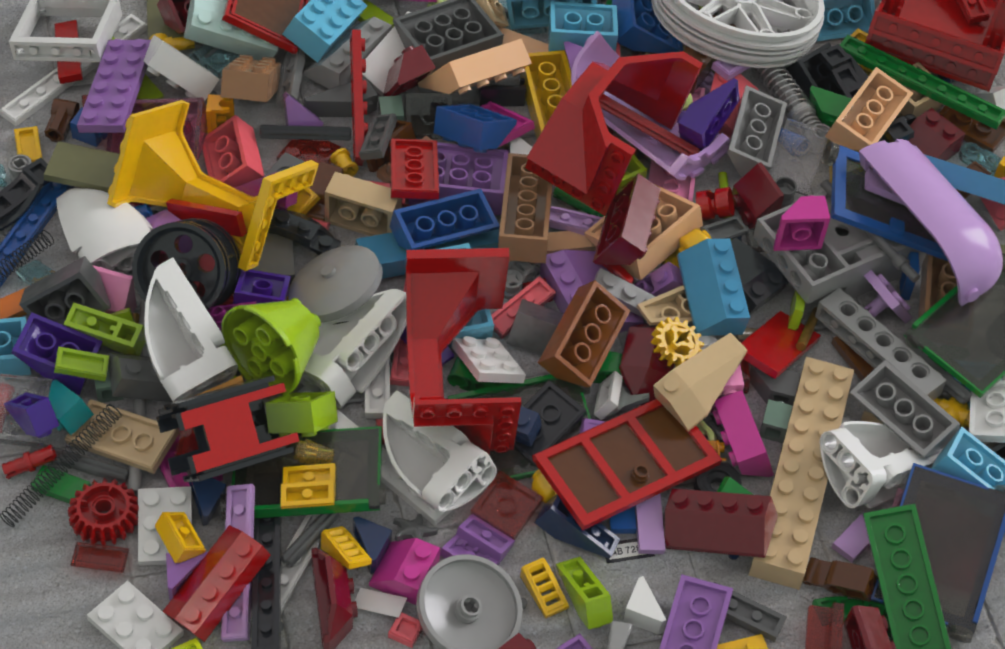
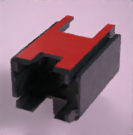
[156,375,299,482]

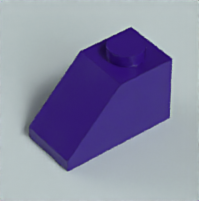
[4,392,60,438]

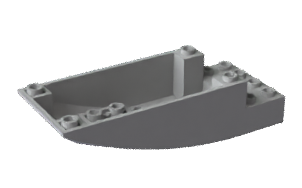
[753,179,937,304]

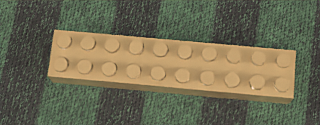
[748,357,854,590]

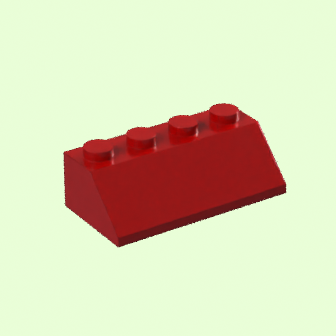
[163,525,271,642]

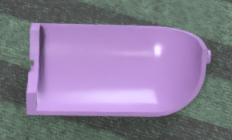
[571,31,730,180]
[859,139,1003,306]

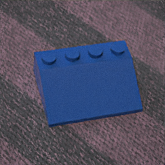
[612,0,683,53]

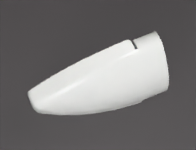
[56,188,153,274]
[144,258,238,402]
[300,289,406,409]
[383,390,497,512]
[820,421,941,508]

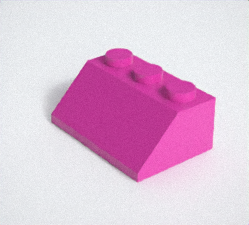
[712,390,774,477]

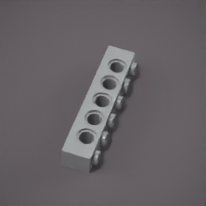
[815,288,947,400]

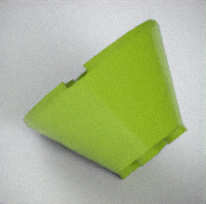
[221,298,321,396]

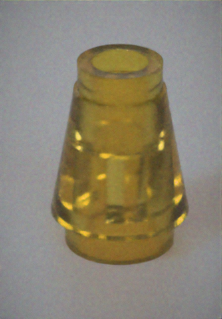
[295,439,335,464]

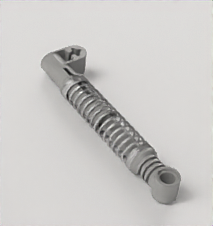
[719,12,831,155]

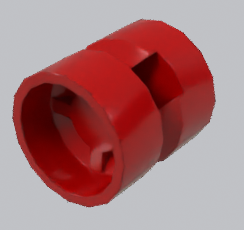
[696,187,735,221]

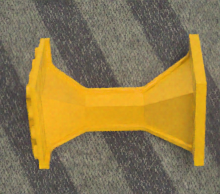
[107,100,319,271]

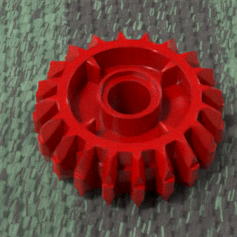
[68,477,139,546]

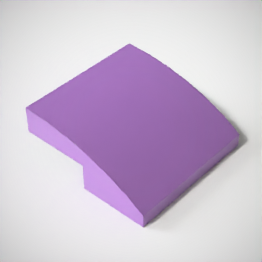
[440,514,515,565]

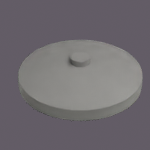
[288,245,383,323]
[416,554,523,649]

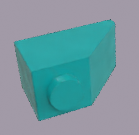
[48,379,94,435]

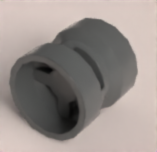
[775,177,797,209]

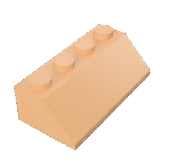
[825,67,913,150]

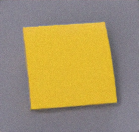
[281,463,336,509]

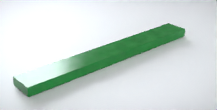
[840,35,1005,130]

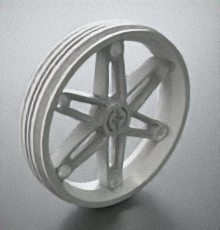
[651,0,825,68]

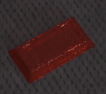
[70,542,130,573]

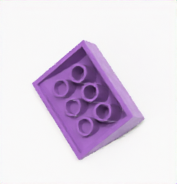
[408,142,509,215]
[540,250,645,333]

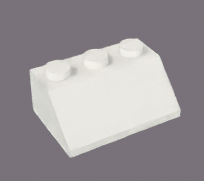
[144,35,219,102]

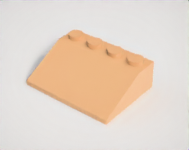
[418,38,532,95]
[584,184,703,280]

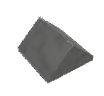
[506,299,564,356]

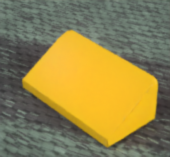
[155,512,206,563]

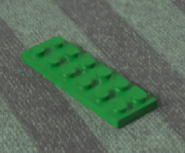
[863,504,951,649]

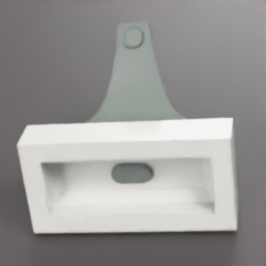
[594,371,650,420]

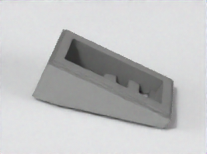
[606,621,632,649]

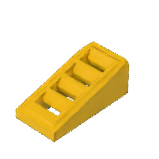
[320,526,372,570]
[520,557,569,619]

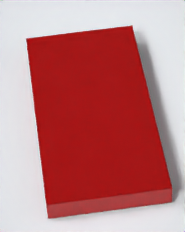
[390,139,439,200]
[741,311,821,379]

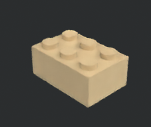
[325,172,402,236]

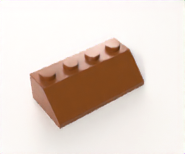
[538,280,631,388]

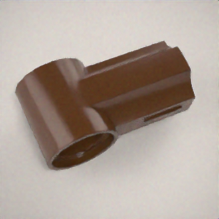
[44,98,80,142]

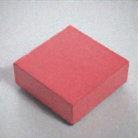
[388,612,423,648]

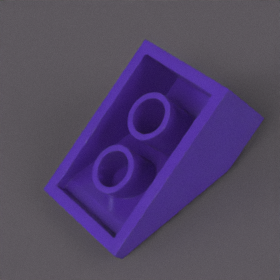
[677,78,739,152]
[11,312,103,396]

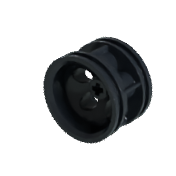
[132,218,242,310]

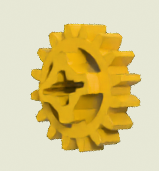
[651,317,704,367]

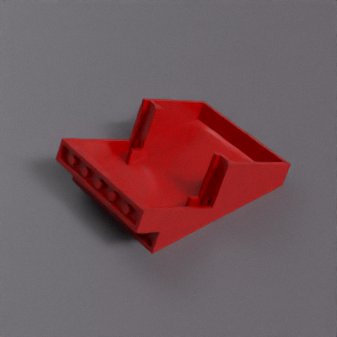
[865,0,1005,92]

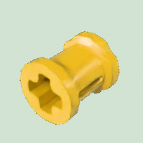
[330,148,359,177]

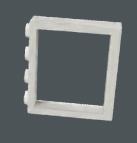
[9,0,122,62]

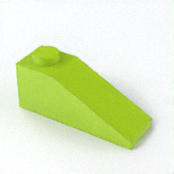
[63,302,146,356]
[556,557,613,630]

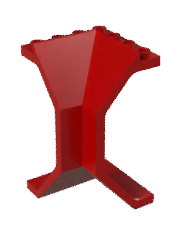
[525,51,703,216]
[406,248,521,454]

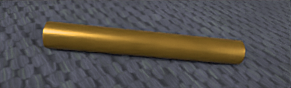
[796,307,818,351]

